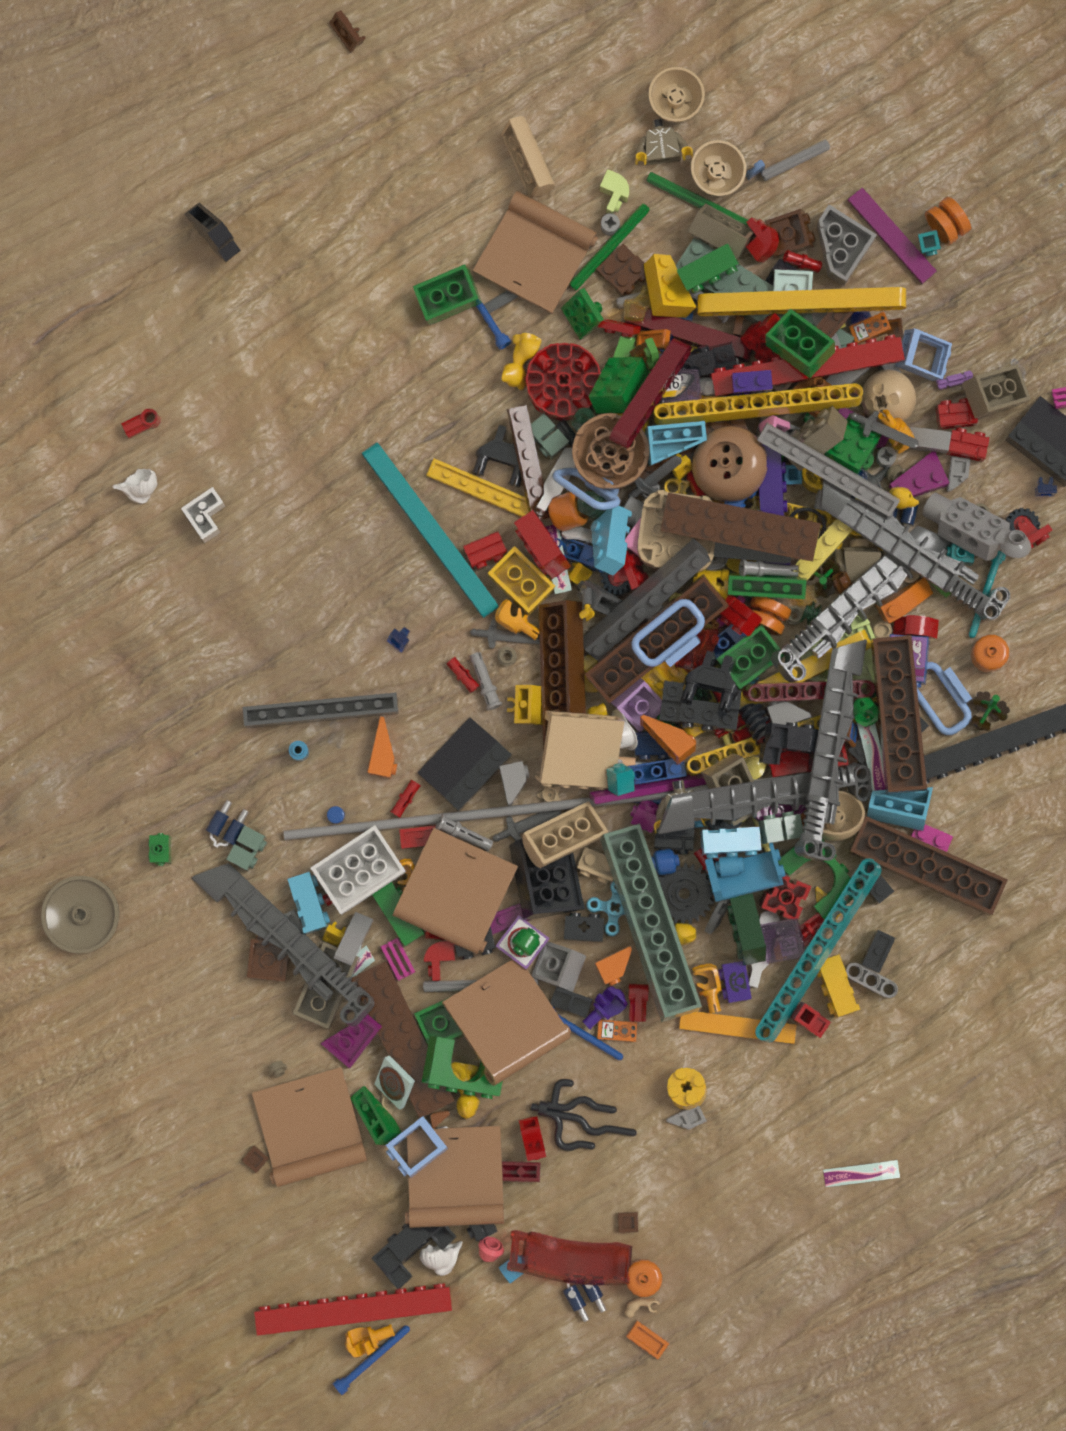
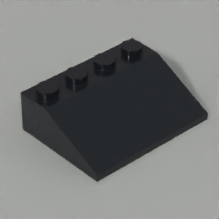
[1005,396,1066,487]
[418,718,512,812]
[509,839,585,920]

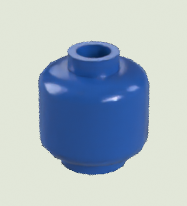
[651,849,680,876]

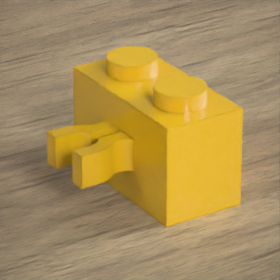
[507,685,542,725]

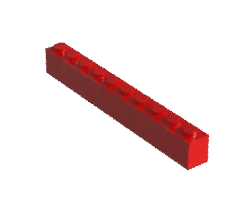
[711,335,905,397]
[254,1283,452,1336]

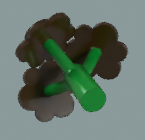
[809,559,842,598]
[971,691,1010,731]

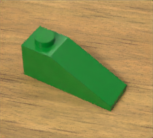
[350,1086,402,1146]

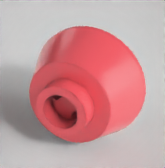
[478,1237,504,1262]

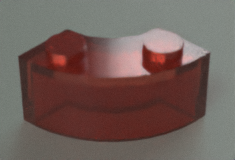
[675,627,719,670]

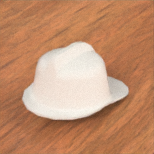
[611,709,638,751]

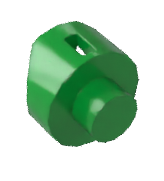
[853,698,878,727]

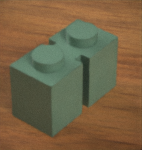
[531,413,569,460]
[758,811,803,844]
[226,826,267,871]

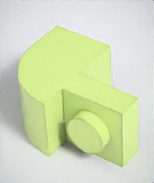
[600,169,629,214]

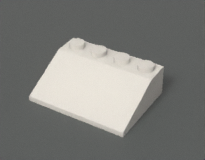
[311,825,406,915]

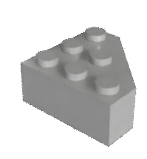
[817,205,877,287]

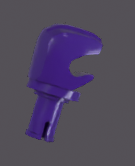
[582,986,628,1030]

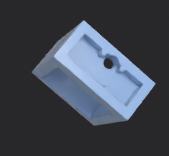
[895,328,952,381]
[386,1116,448,1178]

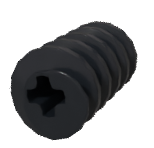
[739,703,769,746]

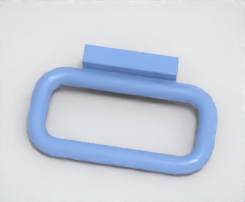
[552,468,620,510]
[631,599,705,667]
[917,662,972,735]

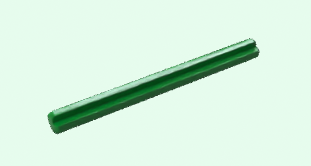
[646,172,748,226]
[569,203,650,291]

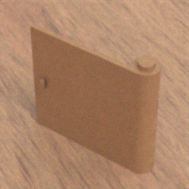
[472,190,599,314]
[393,828,518,955]
[442,959,571,1086]
[252,1067,368,1187]
[405,1126,504,1228]

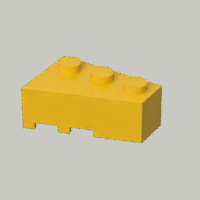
[643,254,696,318]
[817,955,860,1017]

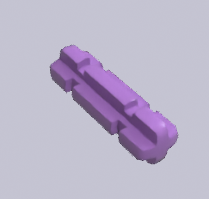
[936,371,973,390]

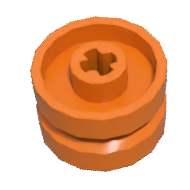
[925,196,972,246]
[749,596,792,636]

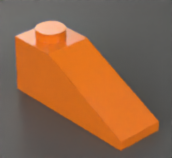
[875,577,933,624]
[640,715,696,765]
[368,716,398,779]

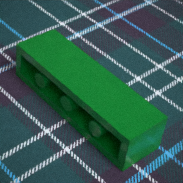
[728,573,807,599]
[372,880,425,947]

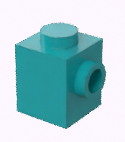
[918,230,941,257]
[946,543,975,566]
[606,763,635,796]

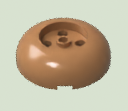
[572,413,649,490]
[692,426,767,503]

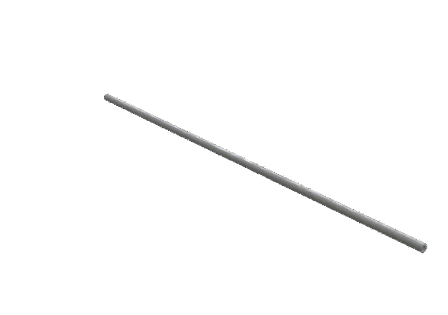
[284,776,784,840]

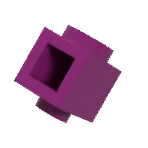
[630,801,659,833]

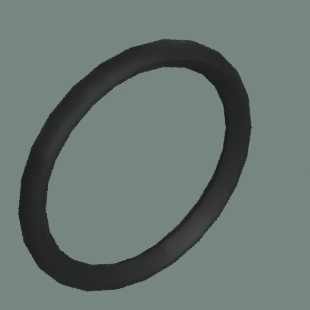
[789,507,826,539]

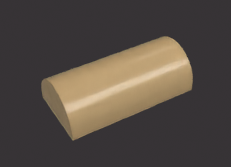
[501,116,555,199]
[522,801,609,868]

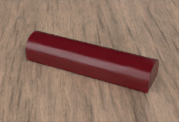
[502,1161,541,1183]

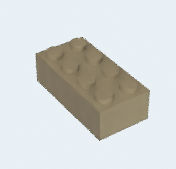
[293,942,360,1029]

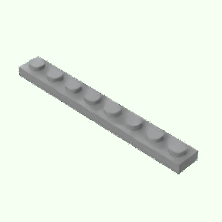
[757,422,900,517]

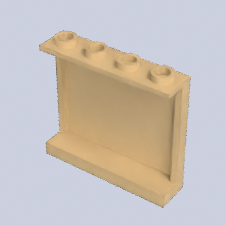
[535,711,625,790]

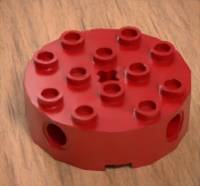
[526,343,601,421]

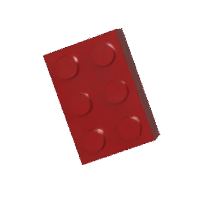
[514,510,571,579]

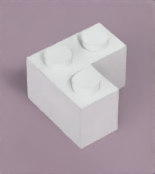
[181,487,225,543]

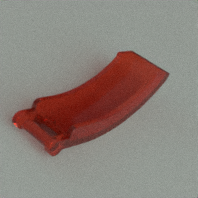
[507,1230,633,1286]

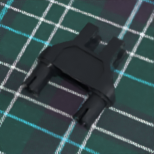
[472,425,522,488]
[681,651,739,713]

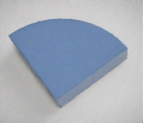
[746,160,765,180]

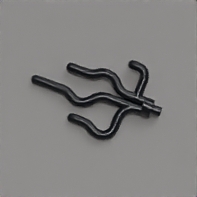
[530,1079,637,1151]

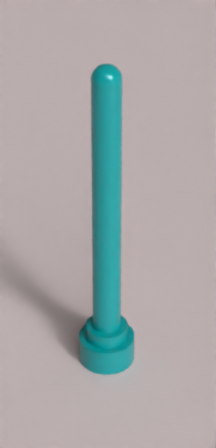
[968,550,1006,638]

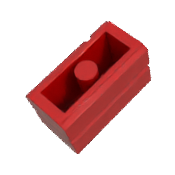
[936,398,978,430]
[946,428,990,462]
[463,531,507,570]
[720,595,762,636]

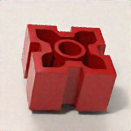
[740,313,780,363]
[758,875,812,922]

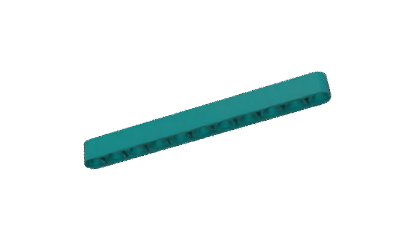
[362,442,499,618]
[755,858,882,1043]

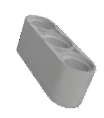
[845,963,898,998]

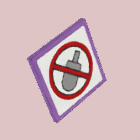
[496,916,550,969]

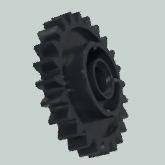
[658,863,714,924]

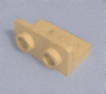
[577,847,613,885]

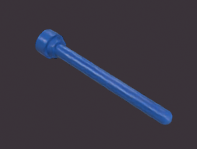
[476,303,512,350]
[552,1006,623,1060]
[332,1325,410,1396]

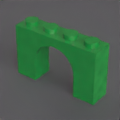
[778,838,862,920]
[422,1036,503,1099]

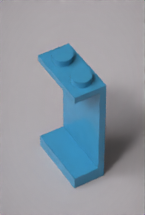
[705,843,786,902]

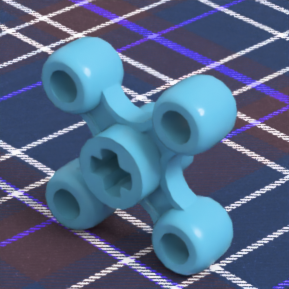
[586,881,625,937]

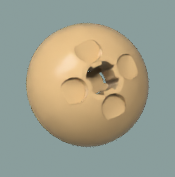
[649,67,705,123]
[691,140,746,196]
[861,369,916,424]
[822,791,865,841]

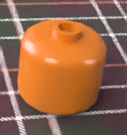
[548,492,589,531]
[971,634,1009,673]
[625,1259,662,1297]

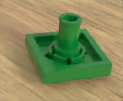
[561,288,604,340]

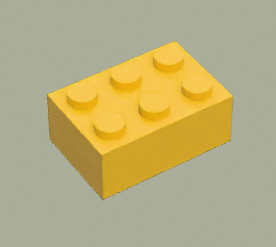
[488,546,556,615]

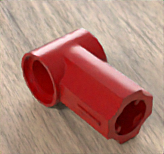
[121,408,161,439]
[628,983,649,1022]

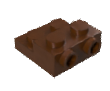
[765,209,816,258]
[596,243,646,297]
[247,936,289,982]

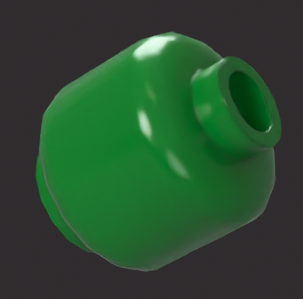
[511,927,540,957]

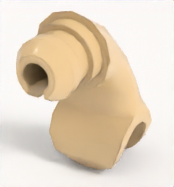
[625,1297,660,1318]

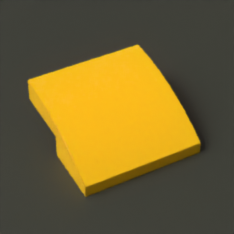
[642,660,691,700]

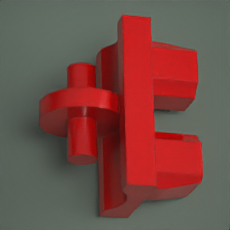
[791,913,824,949]

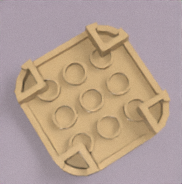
[637,490,715,573]

